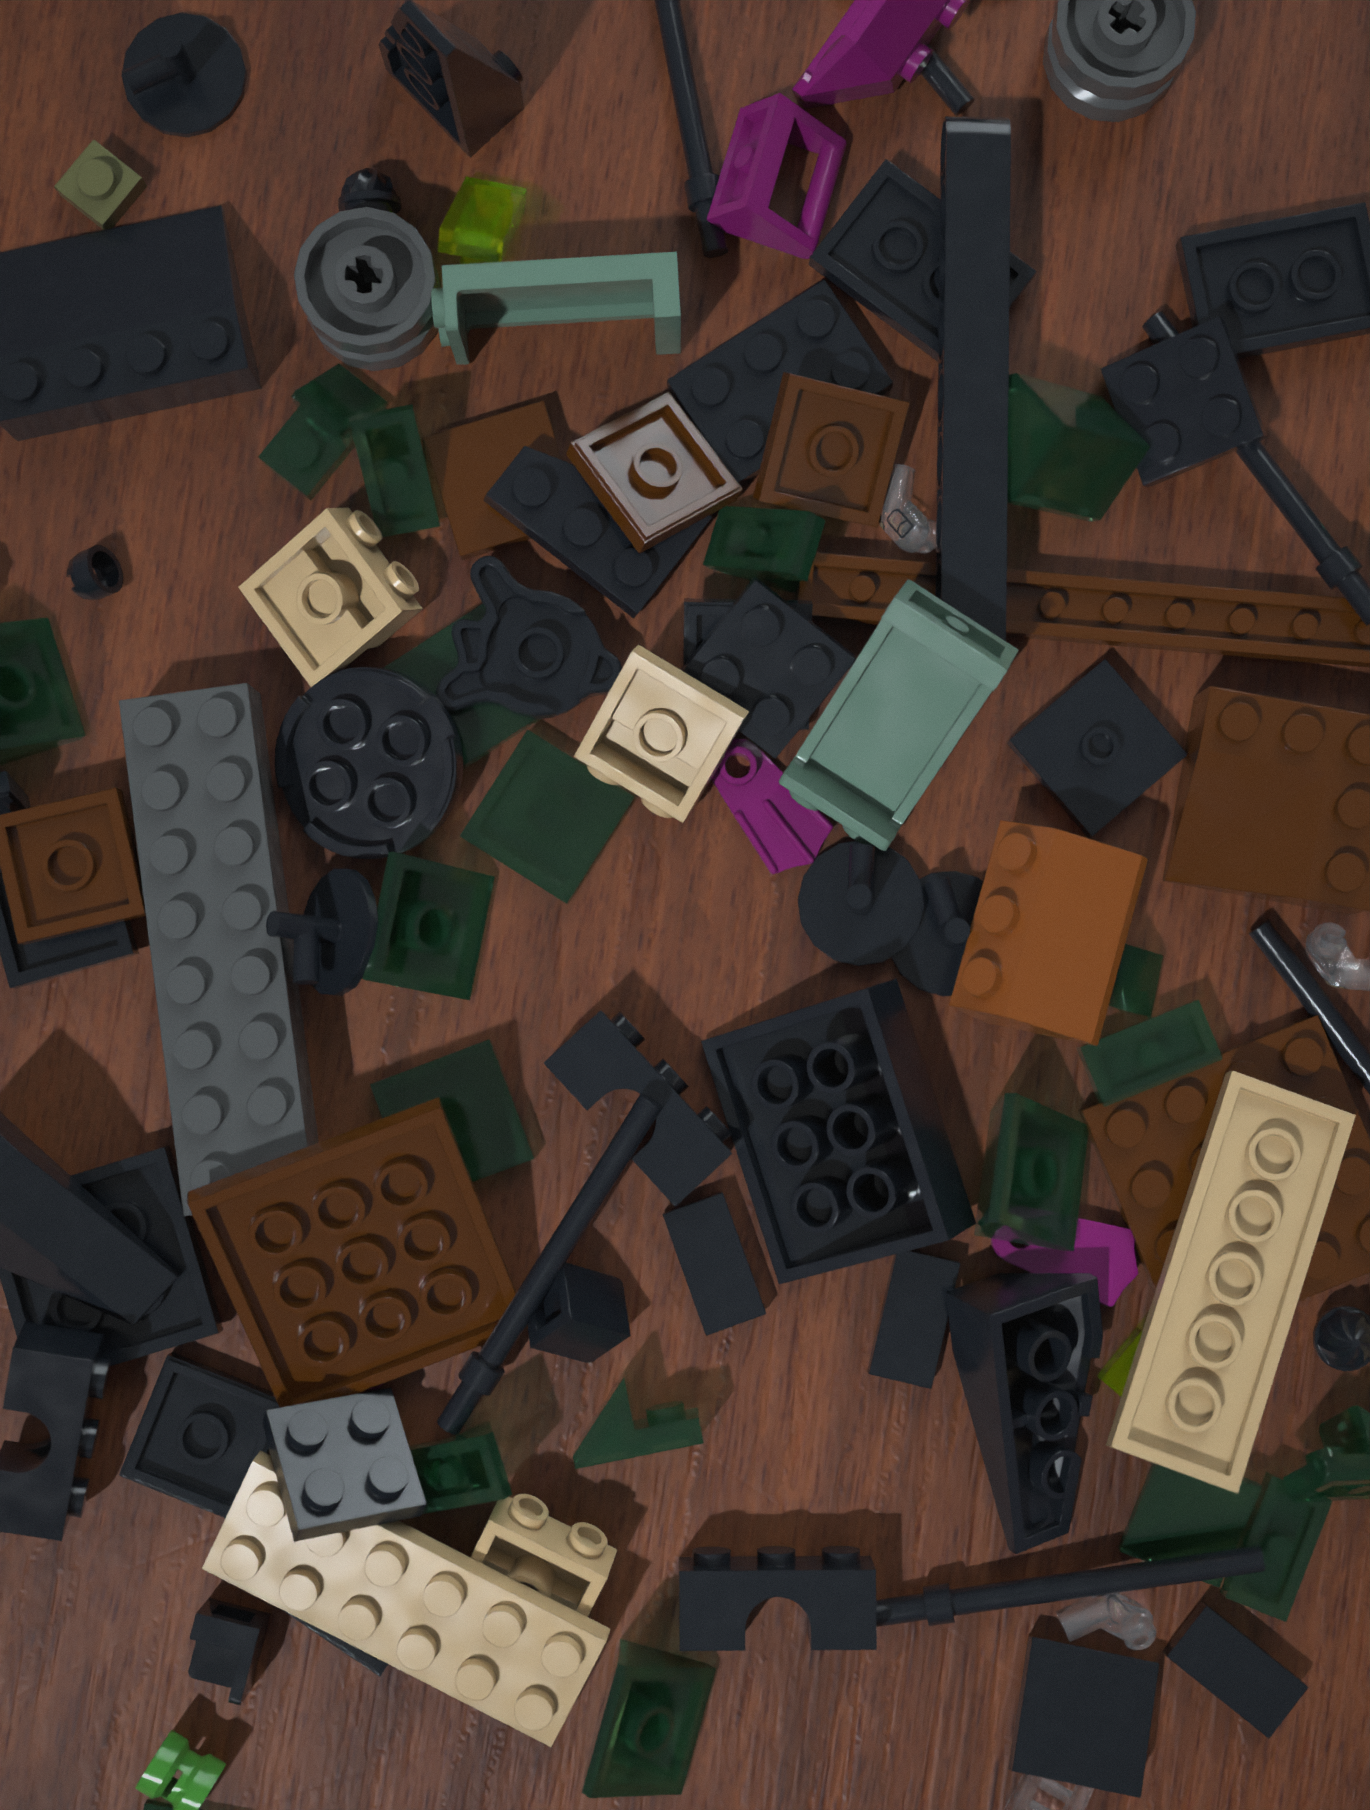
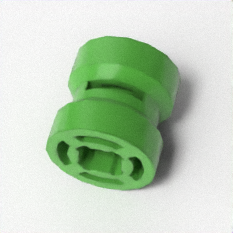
[135,1730,226,1810]

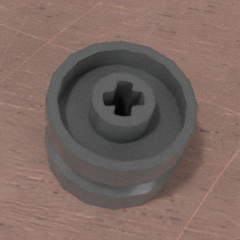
[1043,0,1196,122]
[294,207,441,371]

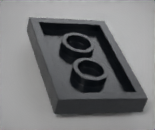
[809,159,1037,362]
[1175,202,1370,359]
[667,279,893,486]

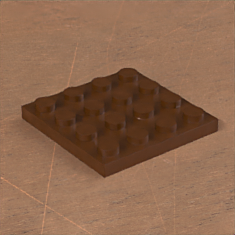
[1078,1015,1370,1302]
[187,1097,528,1407]

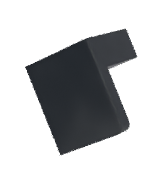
[527,1262,631,1363]
[188,1598,271,1705]

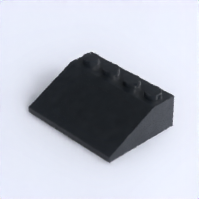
[0,205,262,441]
[701,978,976,1284]

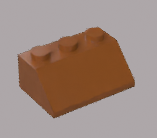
[949,820,1148,1046]

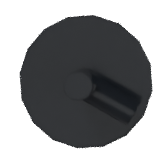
[122,13,247,138]
[797,841,924,966]
[266,869,378,996]
[891,871,983,997]

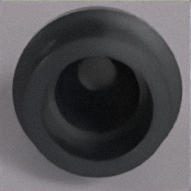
[338,168,401,213]
[1313,1306,1370,1371]

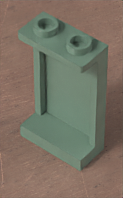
[431,252,681,365]
[779,579,1019,851]

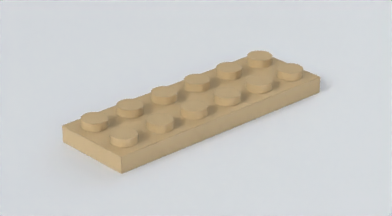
[1106,1070,1356,1493]
[202,1450,610,1747]

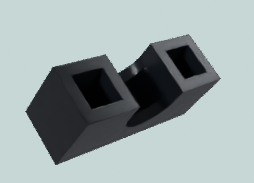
[544,1010,732,1206]
[0,1321,111,1541]
[679,1546,877,1651]

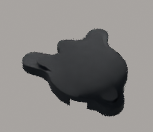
[435,555,622,719]

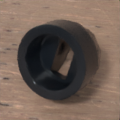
[66,545,123,600]

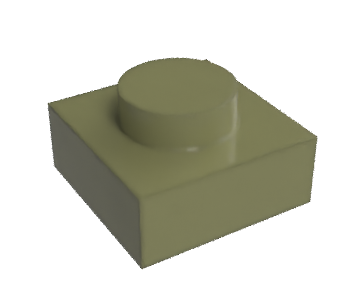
[54,139,147,230]

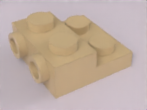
[238,508,423,687]
[574,644,749,823]
[471,1493,618,1617]

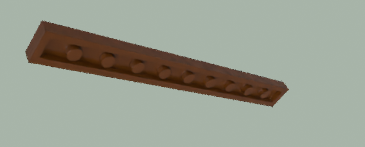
[797,551,1370,668]

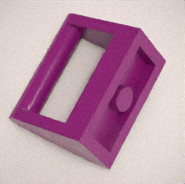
[706,93,847,259]

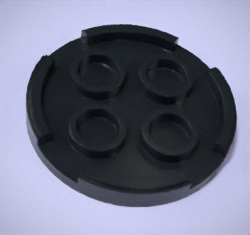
[274,667,463,859]

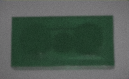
[1076,1000,1223,1107]
[1220,1471,1333,1622]

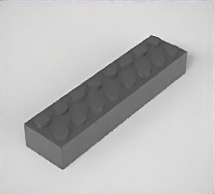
[119,683,319,1216]

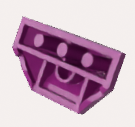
[792,0,970,109]

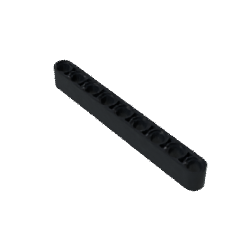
[935,116,1011,682]

